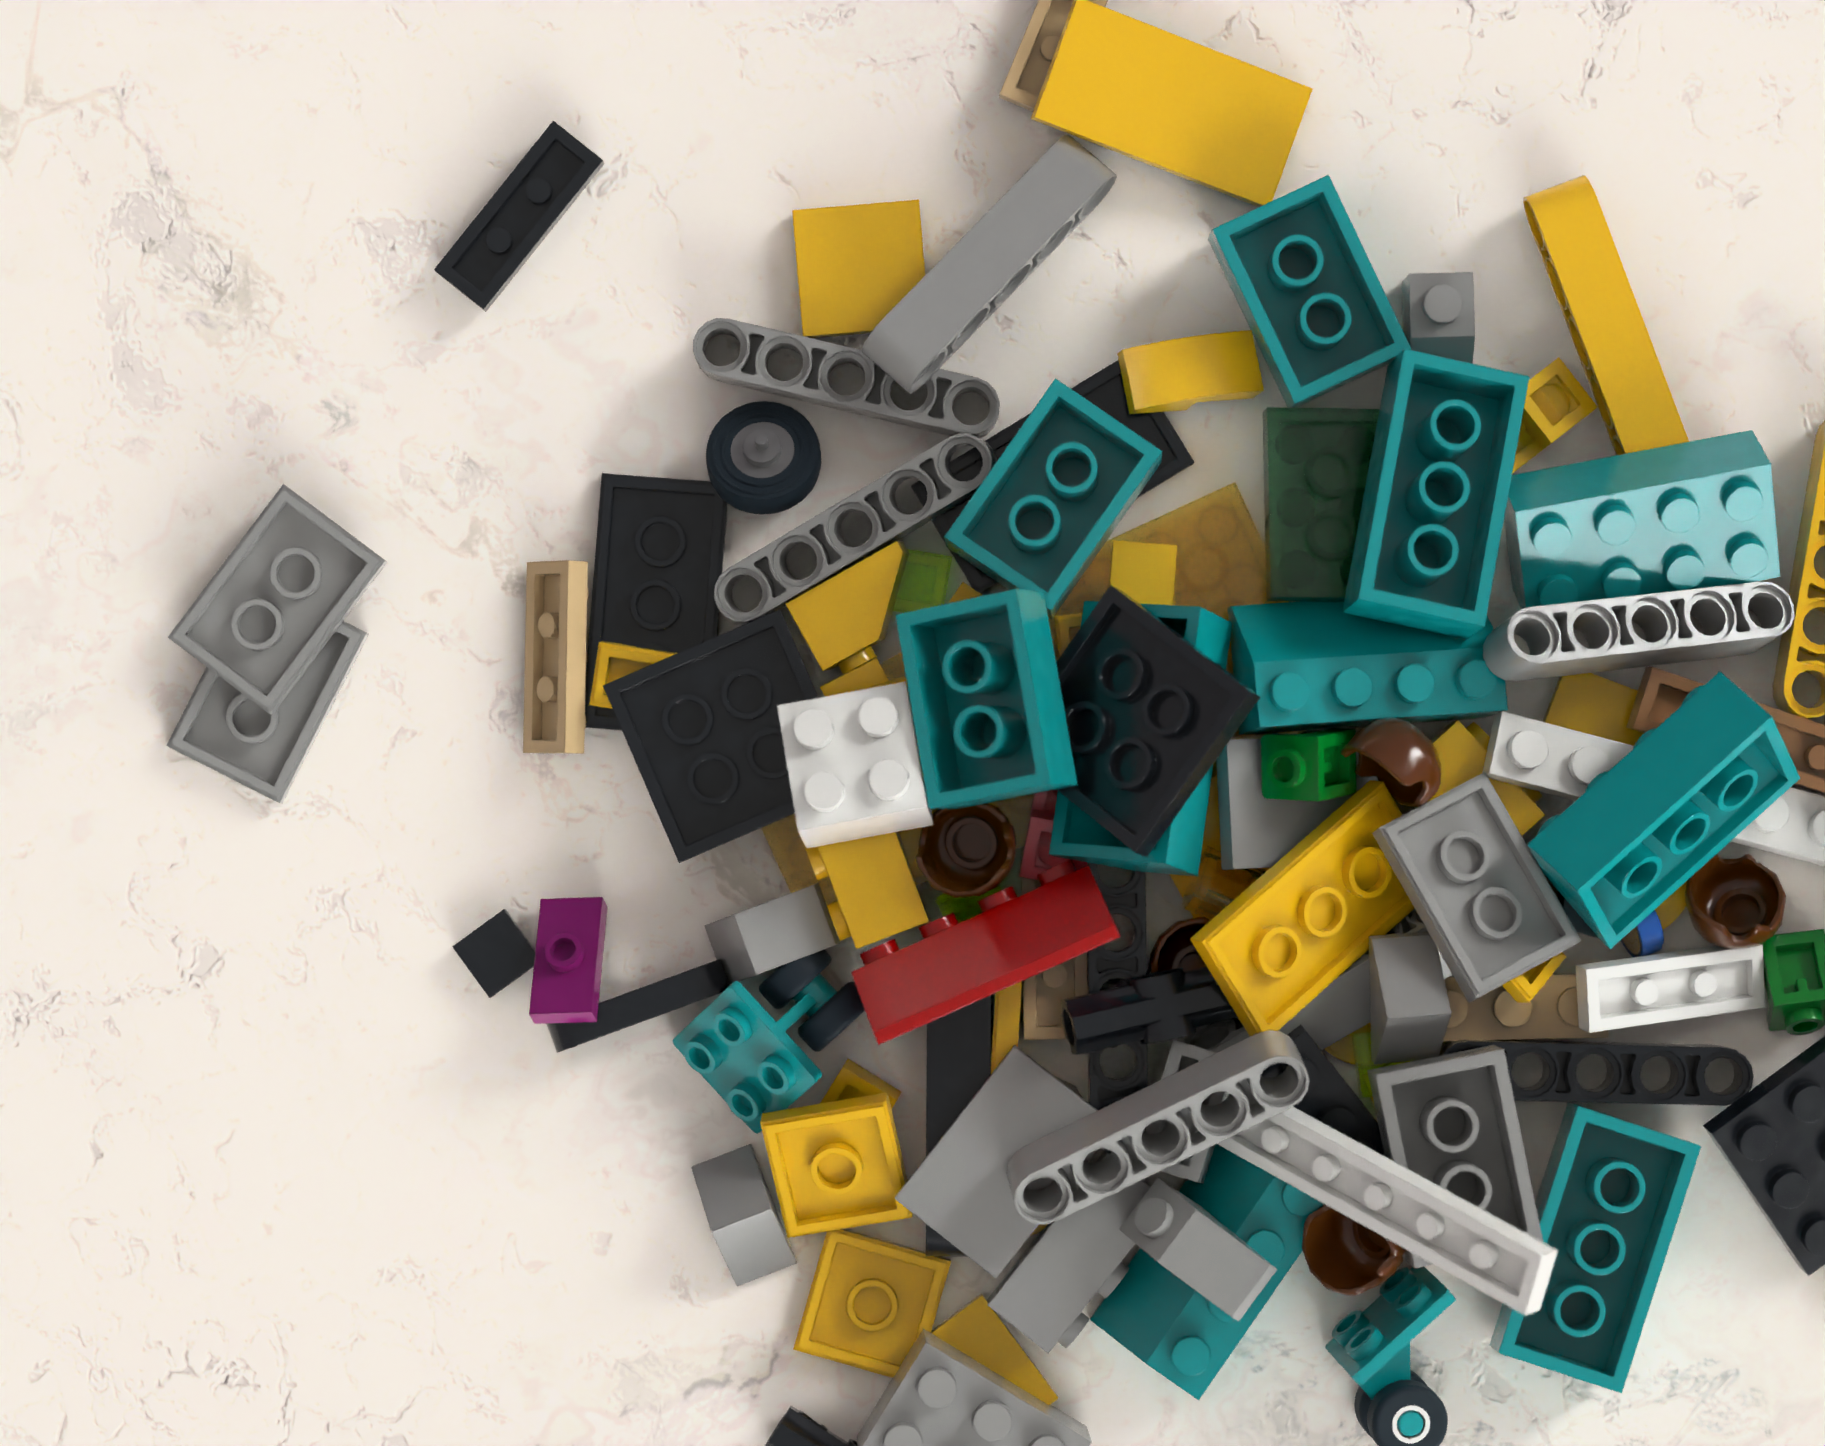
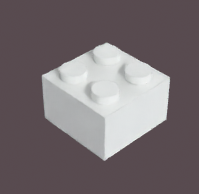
[777,682,934,849]

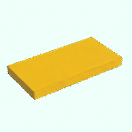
[1031,0,1313,207]
[1190,780,1415,1037]

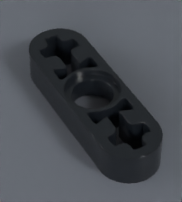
[547,959,730,1053]

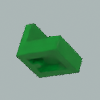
[1261,728,1356,802]
[1761,929,1825,1035]

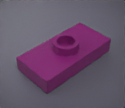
[529,897,608,1024]

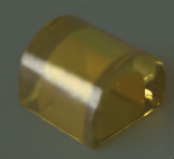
[1182,846,1267,920]

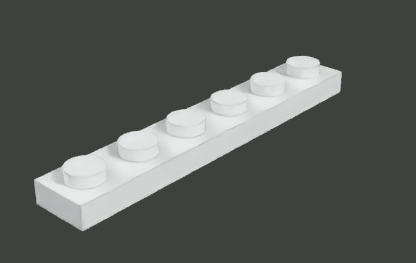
[1482,711,1825,866]
[1217,1092,1557,1315]

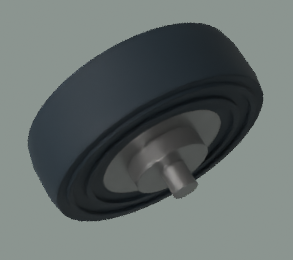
[706,401,821,515]

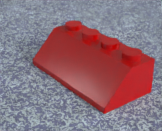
[851,859,1121,1045]

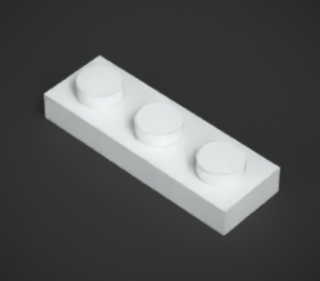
[1575,945,1766,1033]

